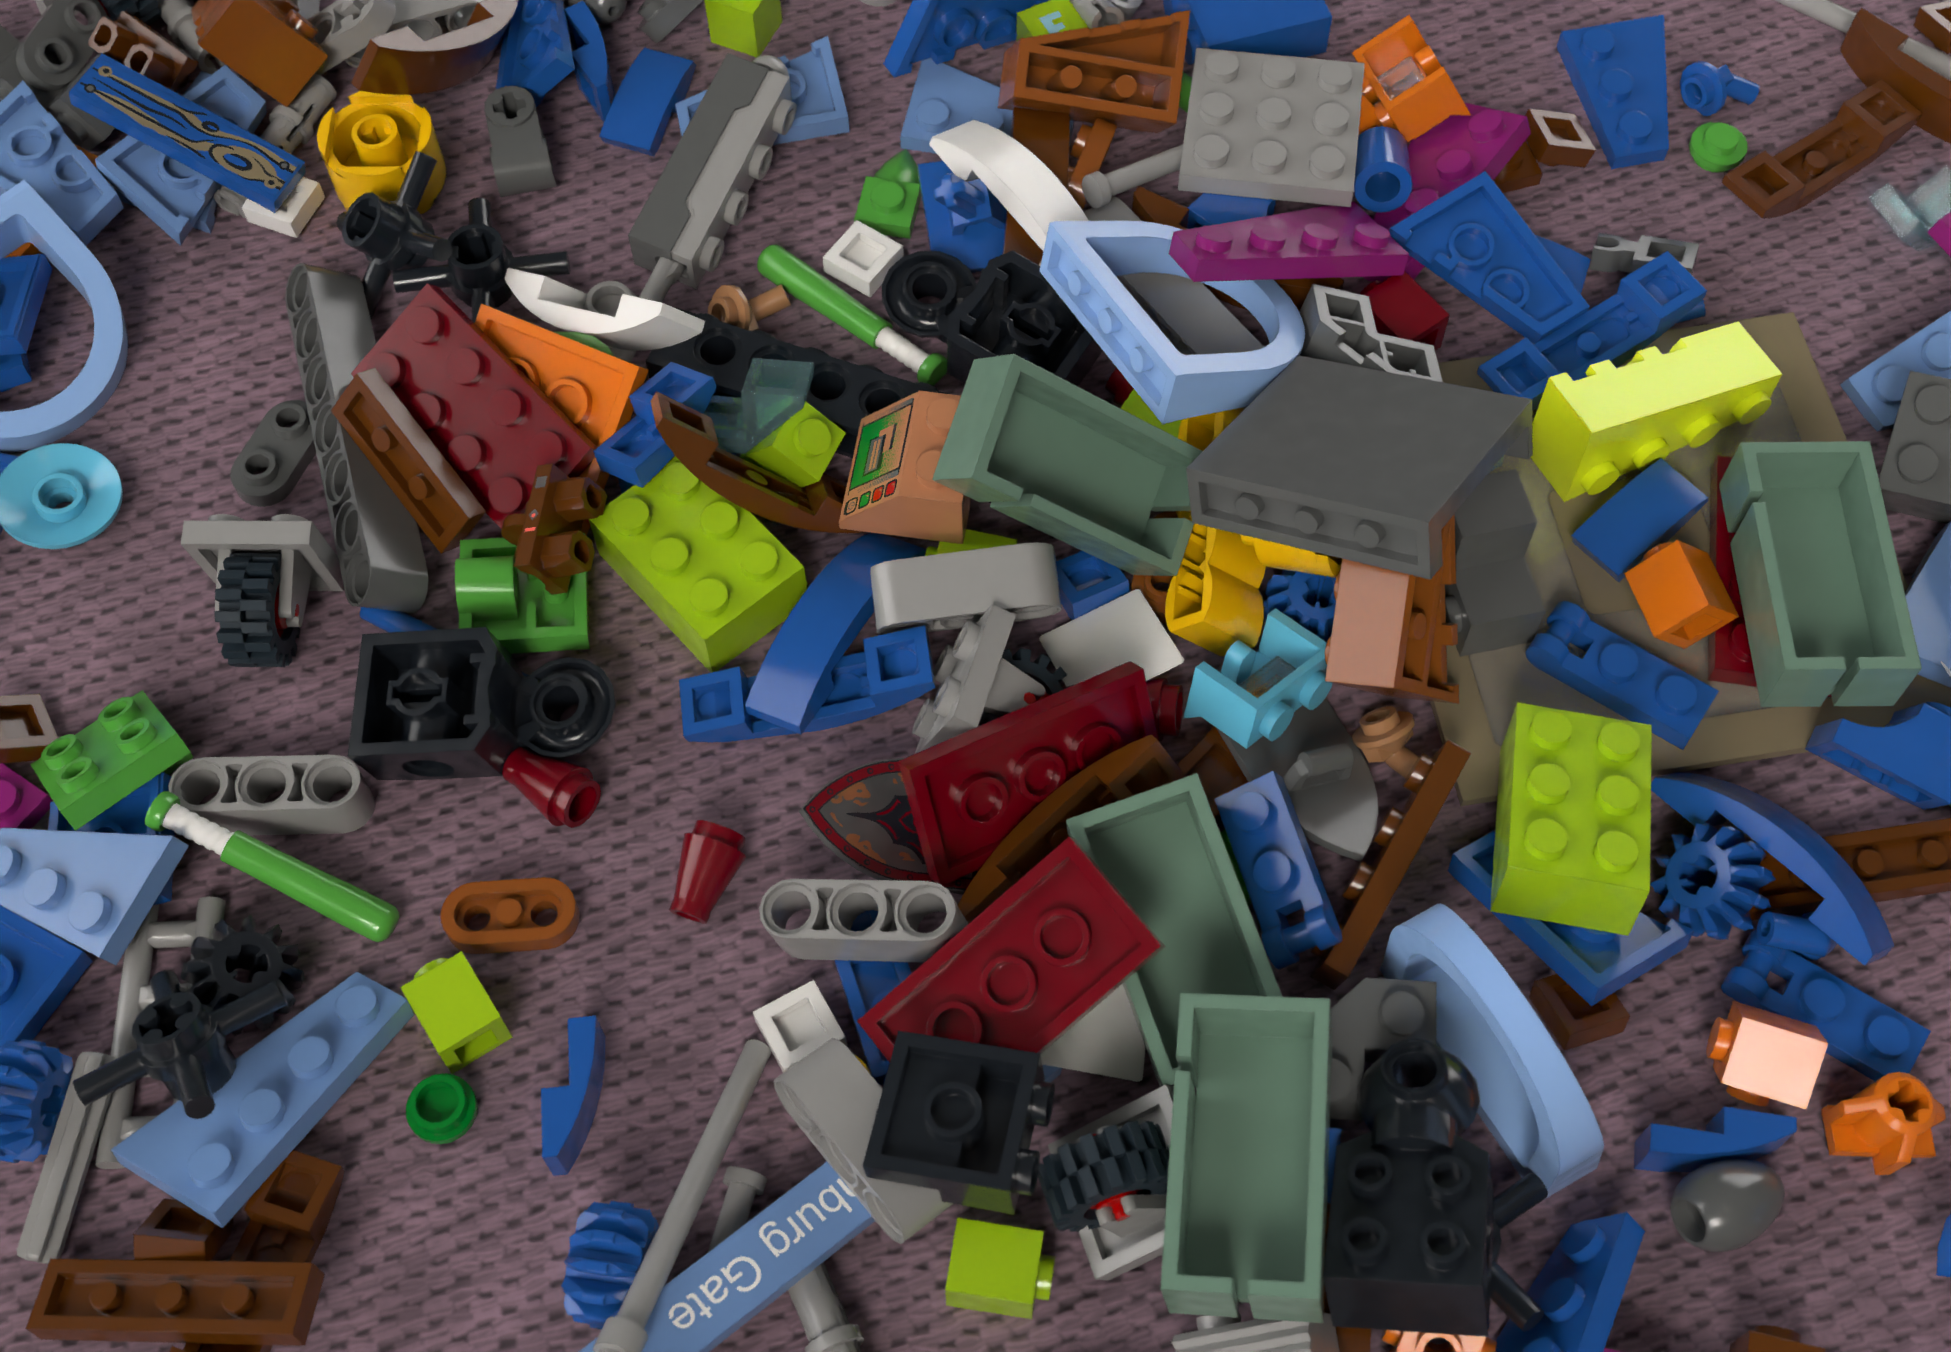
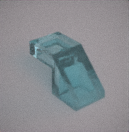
[1869,165,1951,251]
[704,358,814,454]

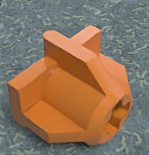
[1821,1072,1946,1175]

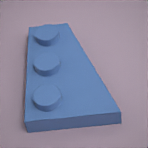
[0,81,124,246]
[0,828,189,966]

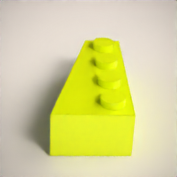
[1530,321,1782,502]

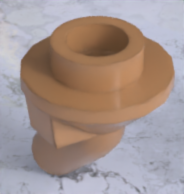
[708,284,791,331]
[1352,706,1419,779]

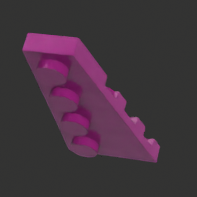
[1363,102,1531,282]
[1169,201,1409,282]

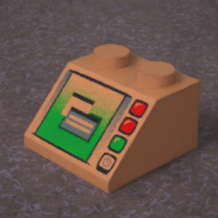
[839,391,971,544]

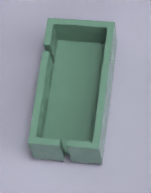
[932,354,1203,576]
[1719,441,1922,707]
[1066,773,1282,1087]
[1160,993,1333,1323]

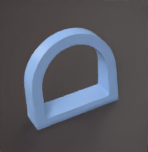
[0,180,128,452]
[1039,221,1305,424]
[1380,904,1604,1200]

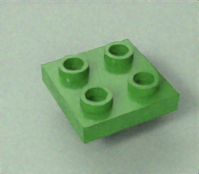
[455,533,590,654]
[30,690,194,831]

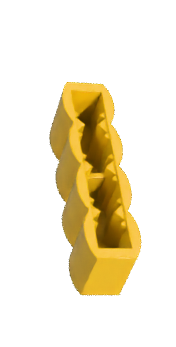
[1165,408,1266,656]

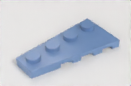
[111,972,414,1228]

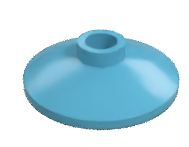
[0,443,123,549]

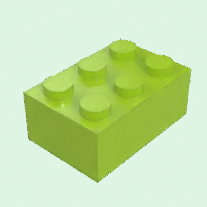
[589,456,807,673]
[1490,702,1652,936]

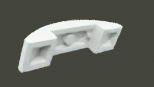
[929,120,1089,266]
[504,268,705,351]

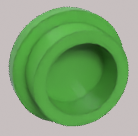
[1689,122,1748,173]

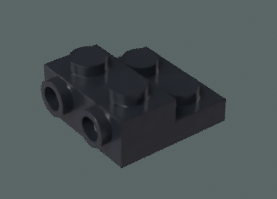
[862,1031,1055,1215]

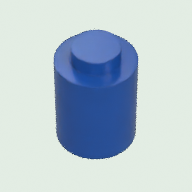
[1354,127,1412,212]

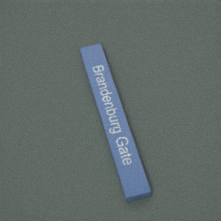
[579,1065,1062,1352]

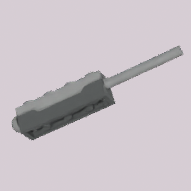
[611,53,796,363]

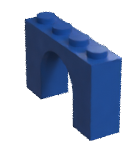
[1163,0,1332,65]

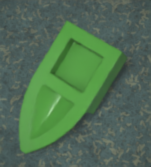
[854,149,921,239]

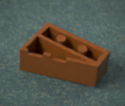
[191,0,328,107]
[998,10,1190,133]
[1325,514,1459,704]

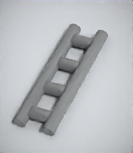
[95,897,226,1169]

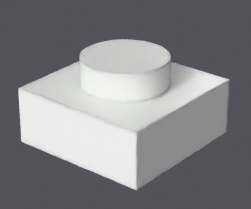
[241,177,325,238]
[823,220,904,297]
[753,980,847,1073]

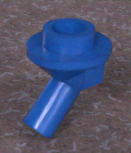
[1680,61,1760,116]

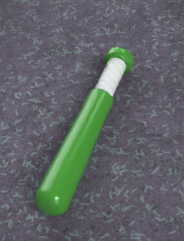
[757,244,947,386]
[145,791,399,942]

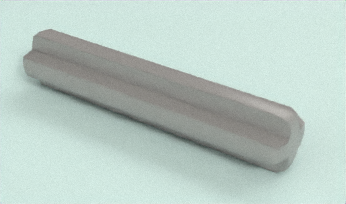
[17,1051,116,1264]

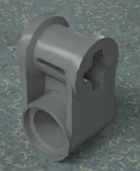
[484,86,557,198]

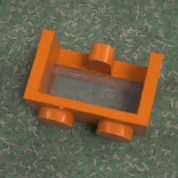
[1352,15,1472,143]

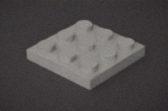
[1178,48,1365,207]

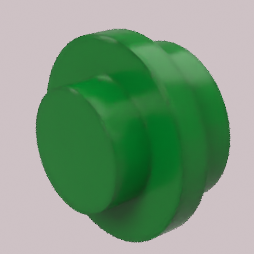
[406,1073,478,1144]

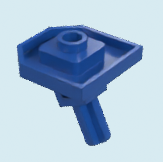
[917,161,1006,273]

